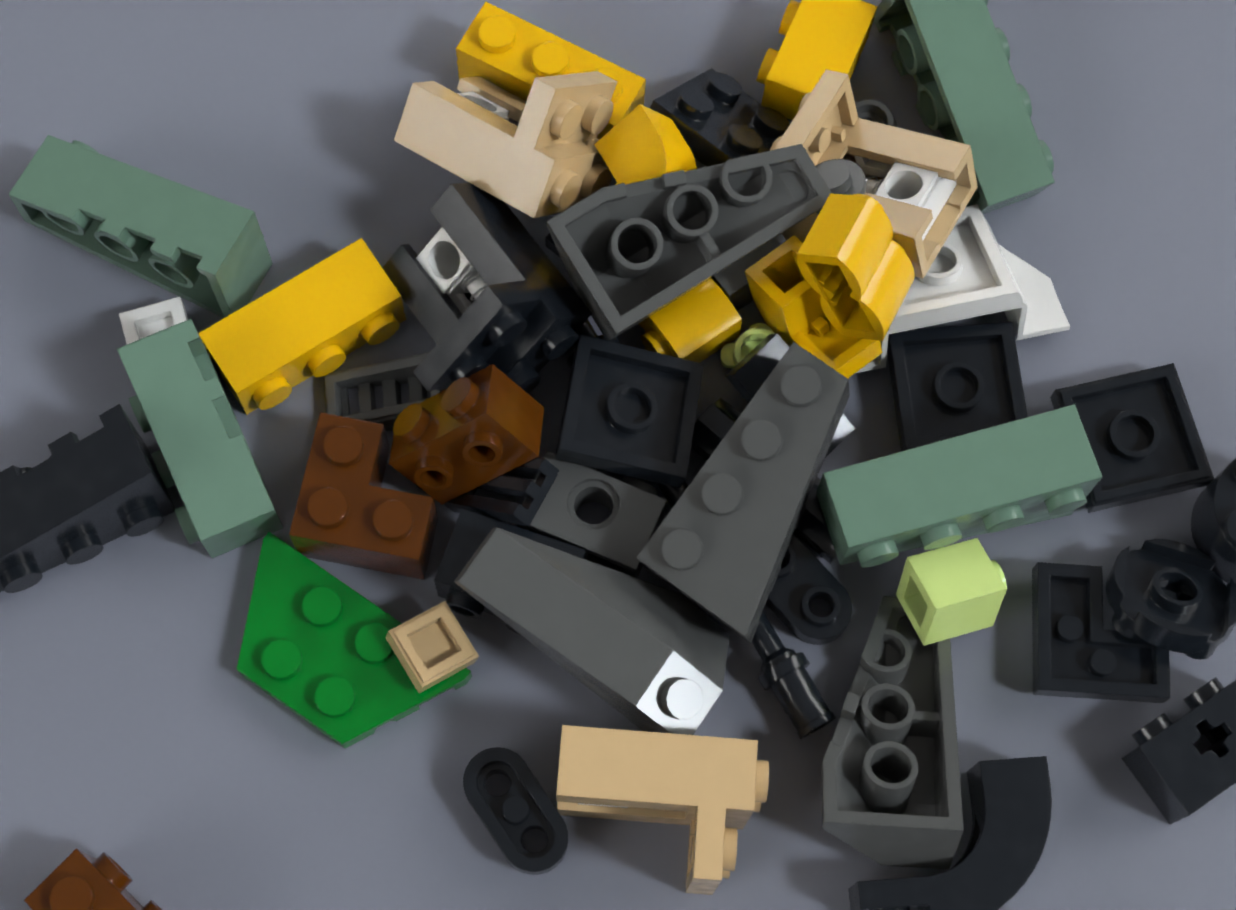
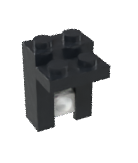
[382,183,592,393]

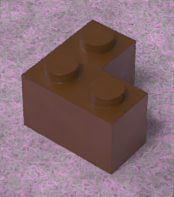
[289,412,438,580]

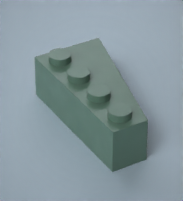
[874,0,1055,214]
[8,135,273,318]
[816,404,1102,568]

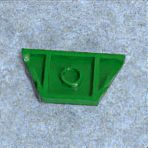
[237,532,472,749]

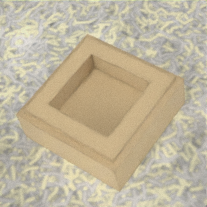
[386,601,479,694]

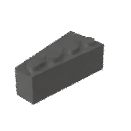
[636,342,850,644]

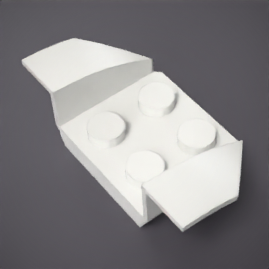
[855,204,1070,374]

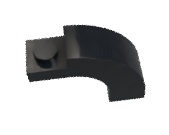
[848,756,1052,910]

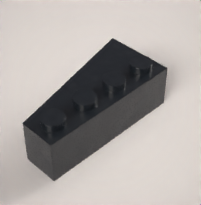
[0,404,175,593]

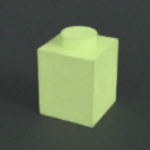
[896,538,1007,646]

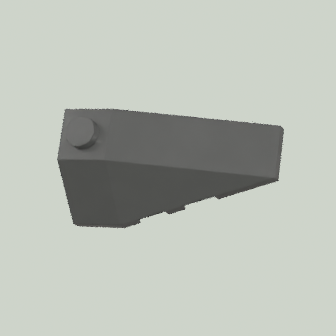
[546,144,832,341]
[454,527,730,735]
[821,596,964,870]

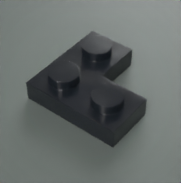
[1032,562,1170,703]

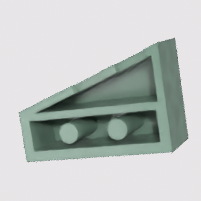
[117,319,283,559]

